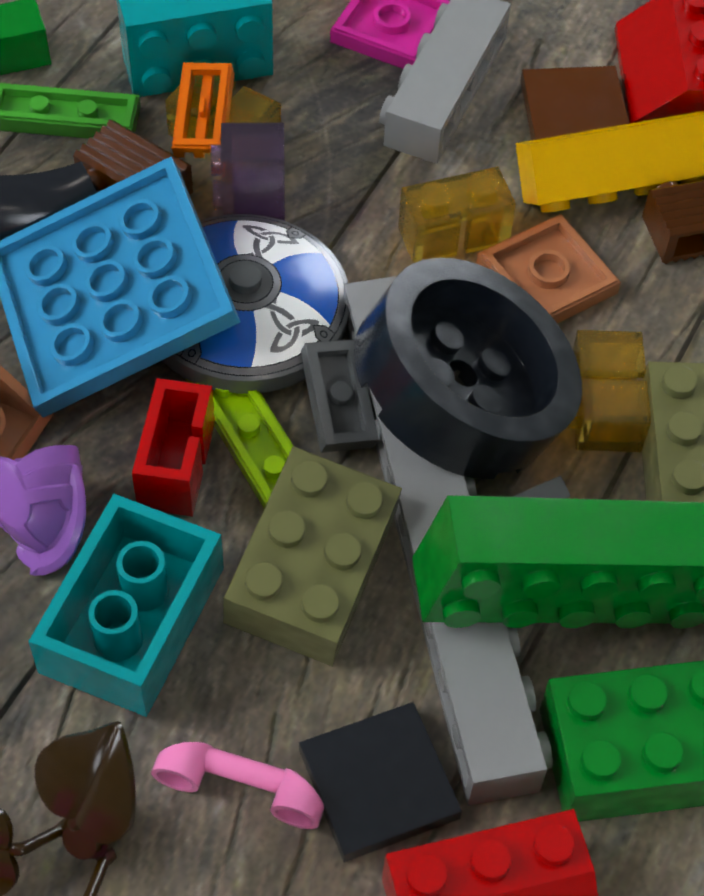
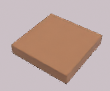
[476,214,621,324]

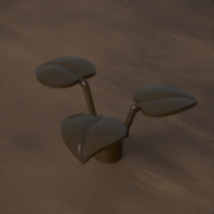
[0,721,136,896]

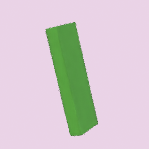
[0,83,141,138]

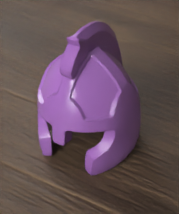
[0,445,86,576]

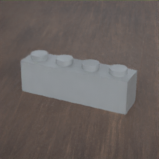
[379,0,511,164]

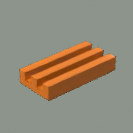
[172,62,235,159]

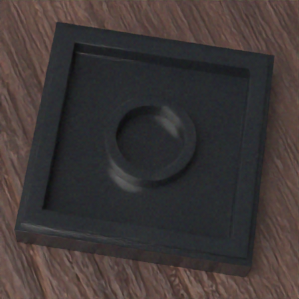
[299,702,462,862]

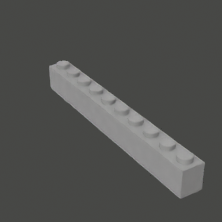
[344,276,553,806]

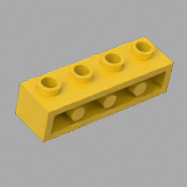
[516,111,704,213]

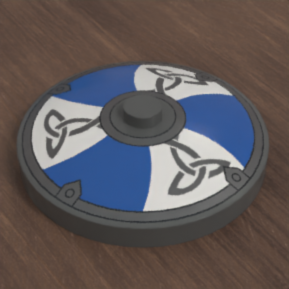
[162,214,350,394]

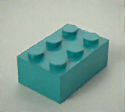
[117,0,273,97]
[28,493,224,717]

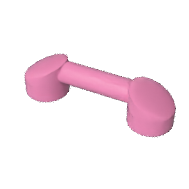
[151,742,324,829]

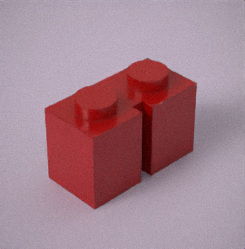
[132,378,215,517]

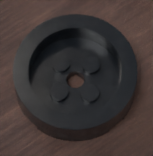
[354,258,582,479]

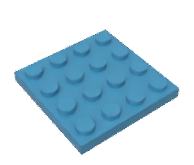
[0,157,240,418]

